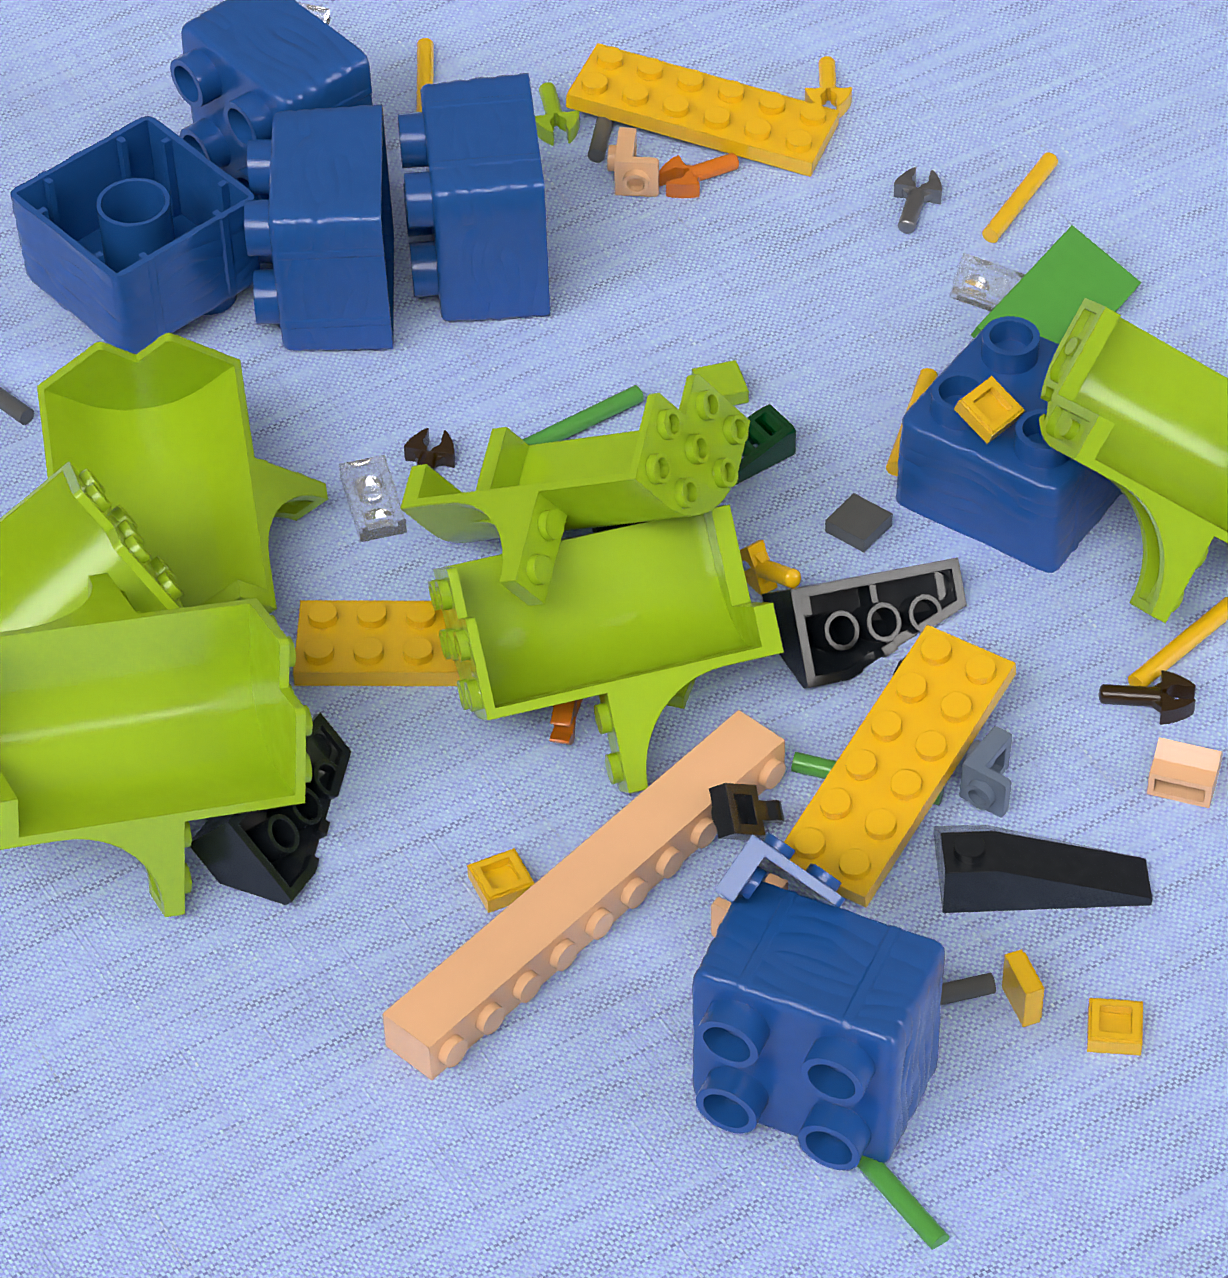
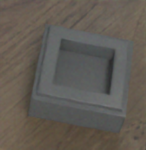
[825,493,893,552]

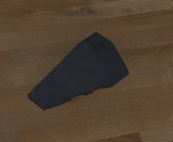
[762,557,967,689]
[190,712,351,905]
[933,825,1152,913]

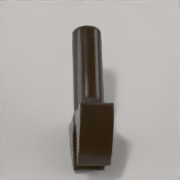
[404,428,455,470]
[1098,670,1196,725]

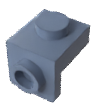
[959,726,1012,818]

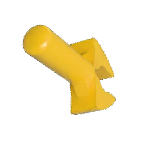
[804,56,852,118]
[740,540,801,595]

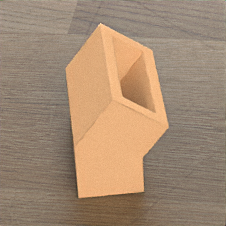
[1147,737,1223,808]

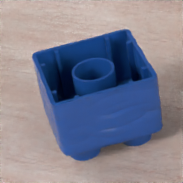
[170,0,373,200]
[397,73,550,322]
[244,104,394,351]
[10,116,260,354]
[896,316,1123,573]
[692,881,945,1170]

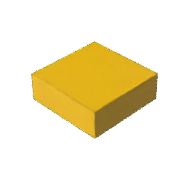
[954,376,1025,444]
[467,848,535,913]
[1002,949,1045,1027]
[1087,998,1143,1056]

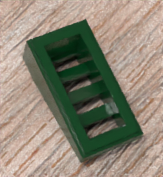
[736,404,796,485]

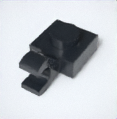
[709,783,785,841]

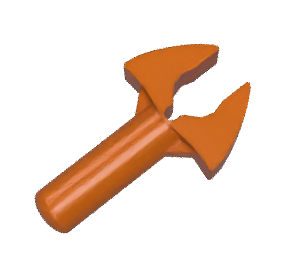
[659,153,739,198]
[549,699,583,745]

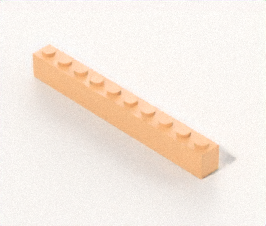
[382,710,786,1080]

